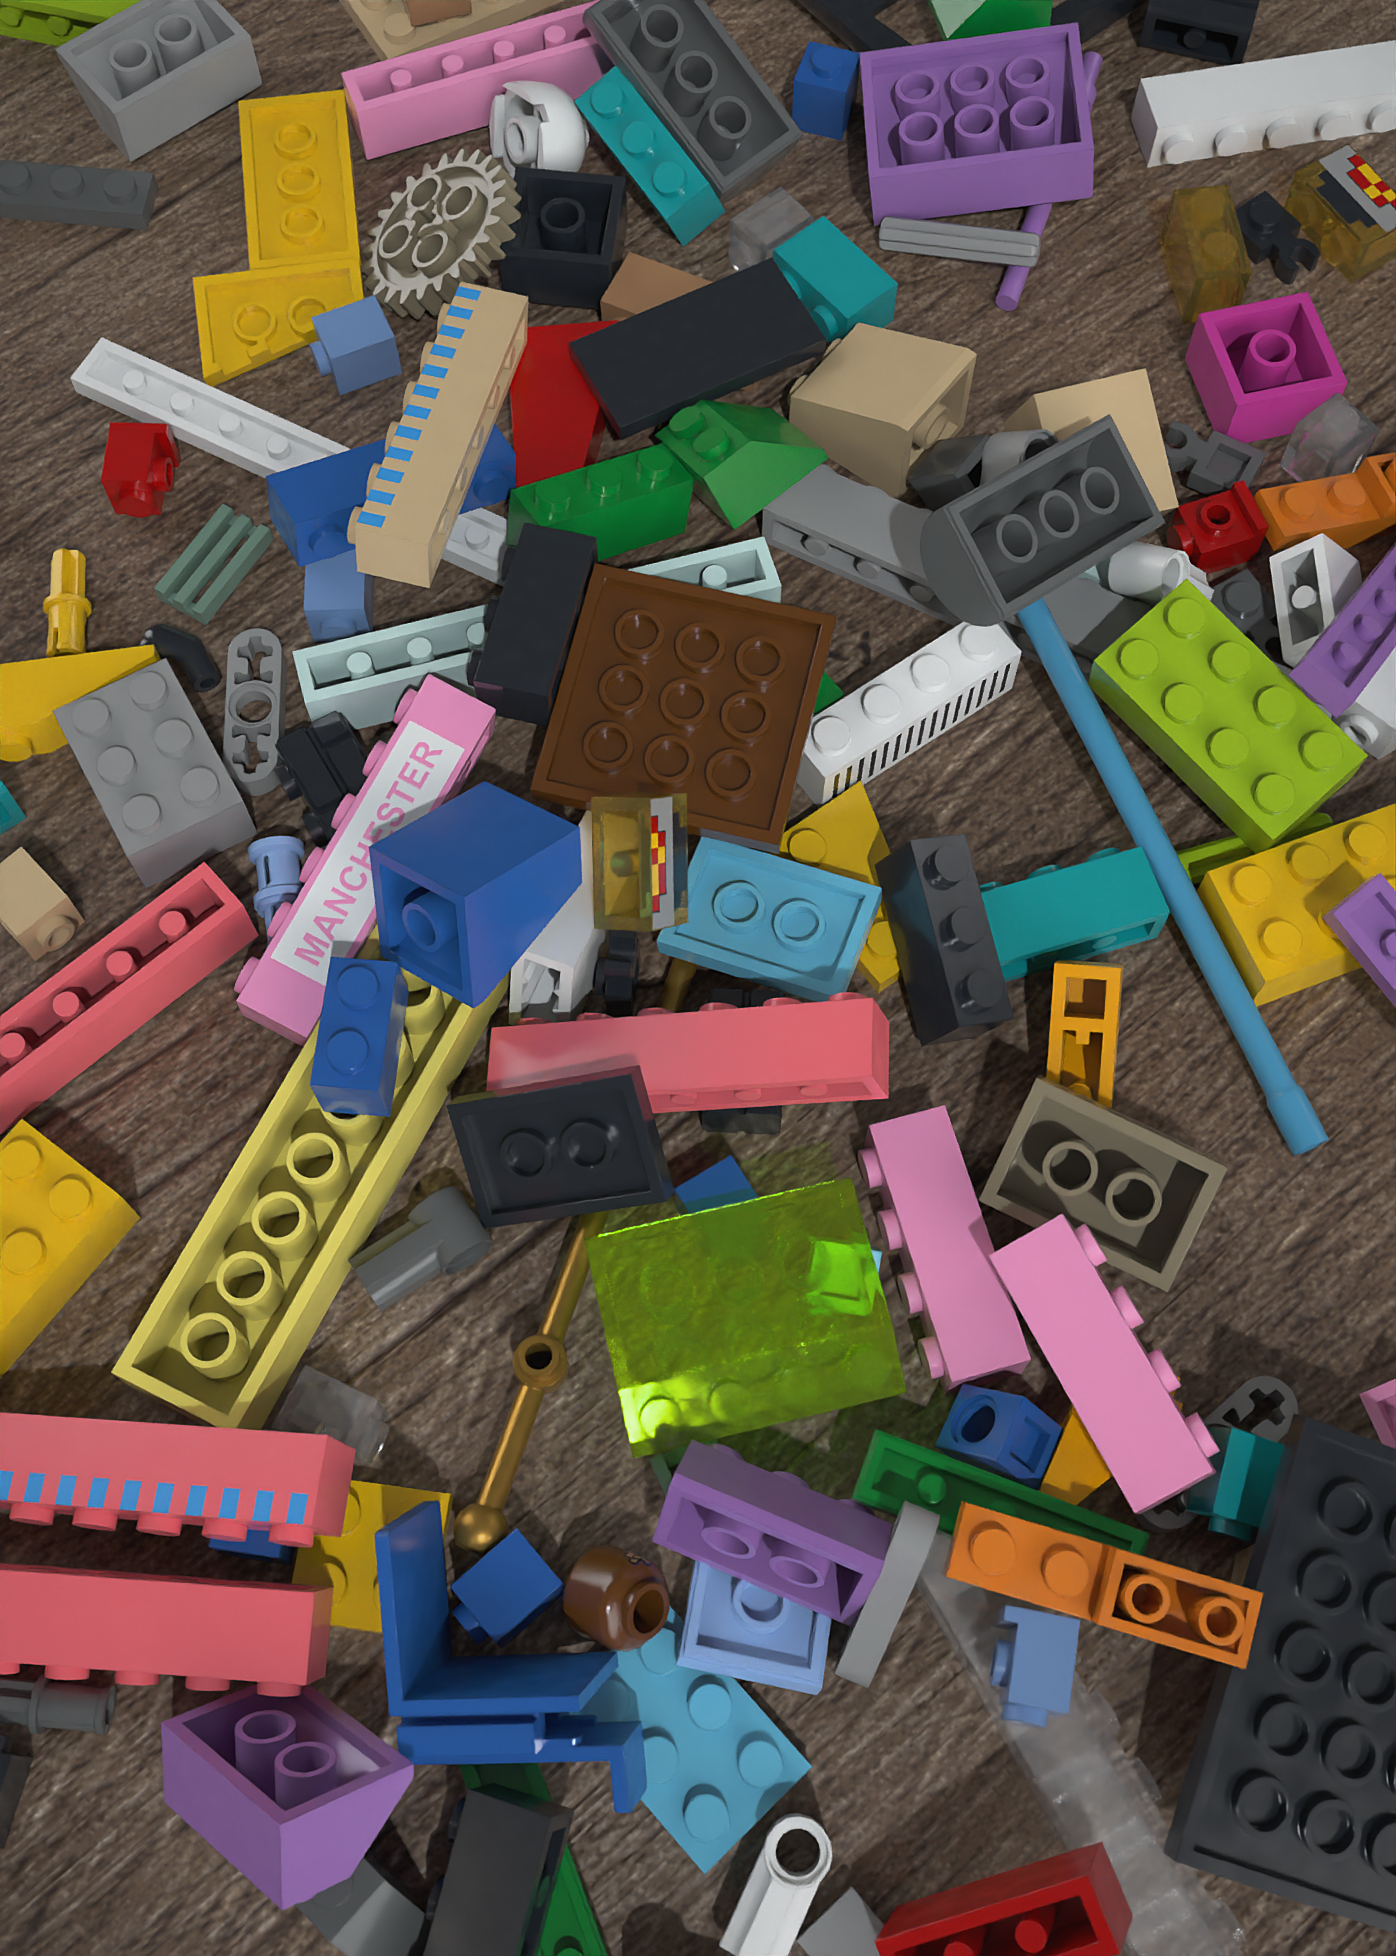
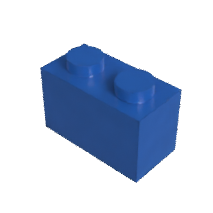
[310,957,409,1117]

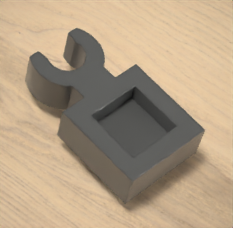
[1164,422,1267,496]
[1211,568,1282,662]

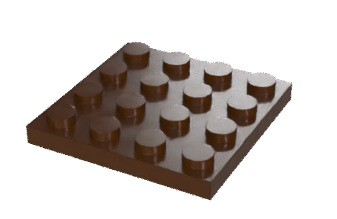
[530,563,836,854]

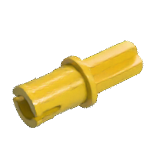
[43,548,92,658]

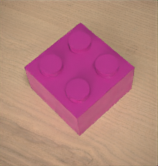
[1185,292,1348,443]

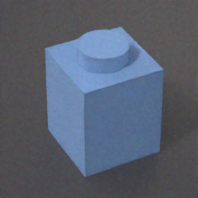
[309,295,402,395]
[304,548,374,643]

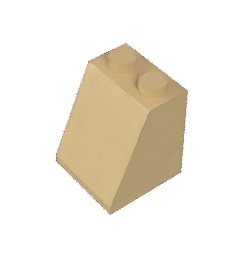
[787,323,977,500]
[1004,368,1179,528]

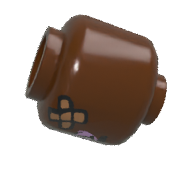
[563,1545,670,1652]

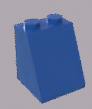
[369,781,582,1009]

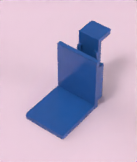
[375,1501,647,1813]

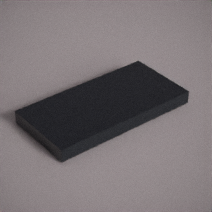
[569,258,826,440]

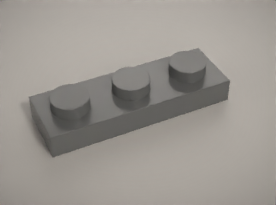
[0,160,159,230]

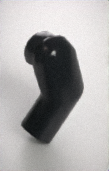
[138,623,221,693]

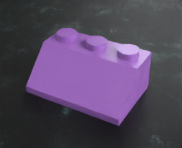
[652,1440,892,1627]
[161,1684,414,1910]

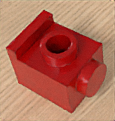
[101,422,181,518]
[1167,480,1269,575]

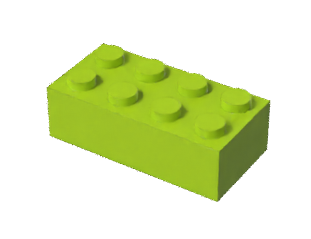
[1088,578,1368,854]

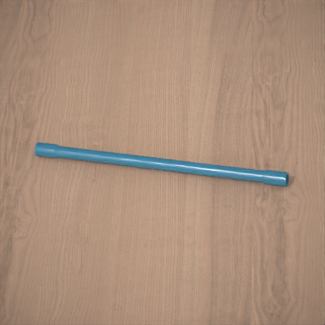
[1016,597,1330,1156]

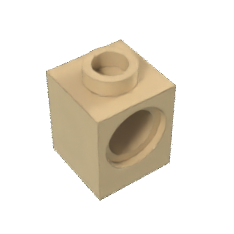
[0,847,85,961]

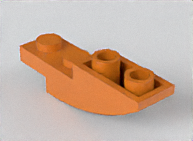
[1253,452,1396,551]
[942,1501,1263,1669]

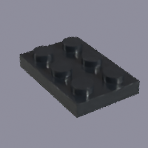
[446,1065,675,1229]

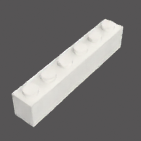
[1131,40,1396,168]

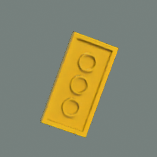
[238,90,363,273]

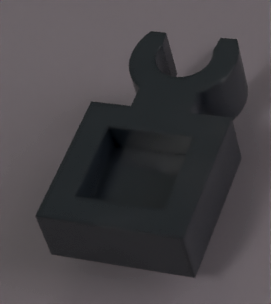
[1230,190,1321,285]
[595,928,641,1018]

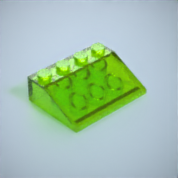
[584,1177,907,1459]

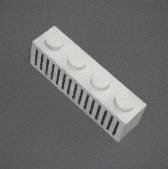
[797,621,1022,808]

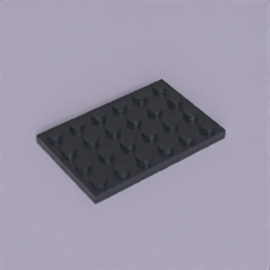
[1163,1414,1396,1934]

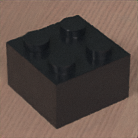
[499,167,628,309]

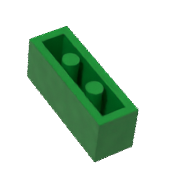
[506,443,694,561]

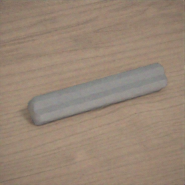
[879,216,1041,268]

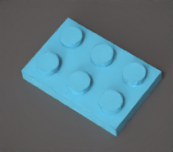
[656,837,882,1002]
[569,1605,812,1874]

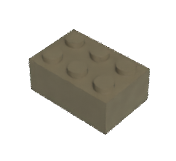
[978,1075,1228,1292]

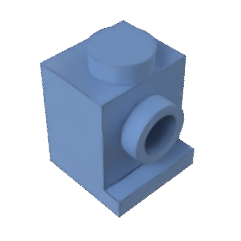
[989,1605,1080,1728]

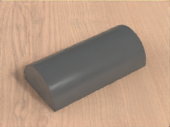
[582,0,804,204]
[920,414,1165,627]

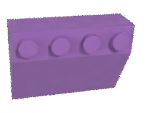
[860,22,1094,225]

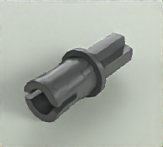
[0,1674,117,1735]

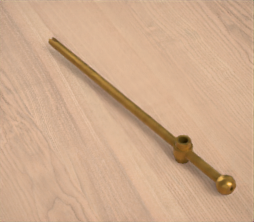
[453,957,698,1556]

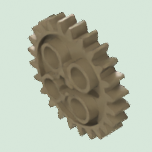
[361,149,521,319]

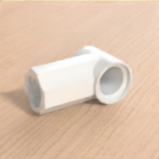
[1108,541,1214,607]
[719,1813,832,1956]

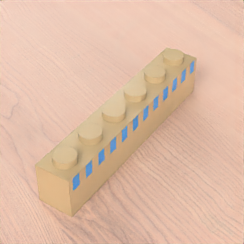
[347,282,528,588]

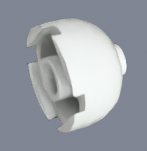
[489,80,589,178]

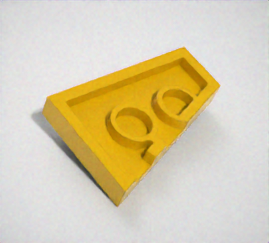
[192,257,365,387]
[764,780,903,994]

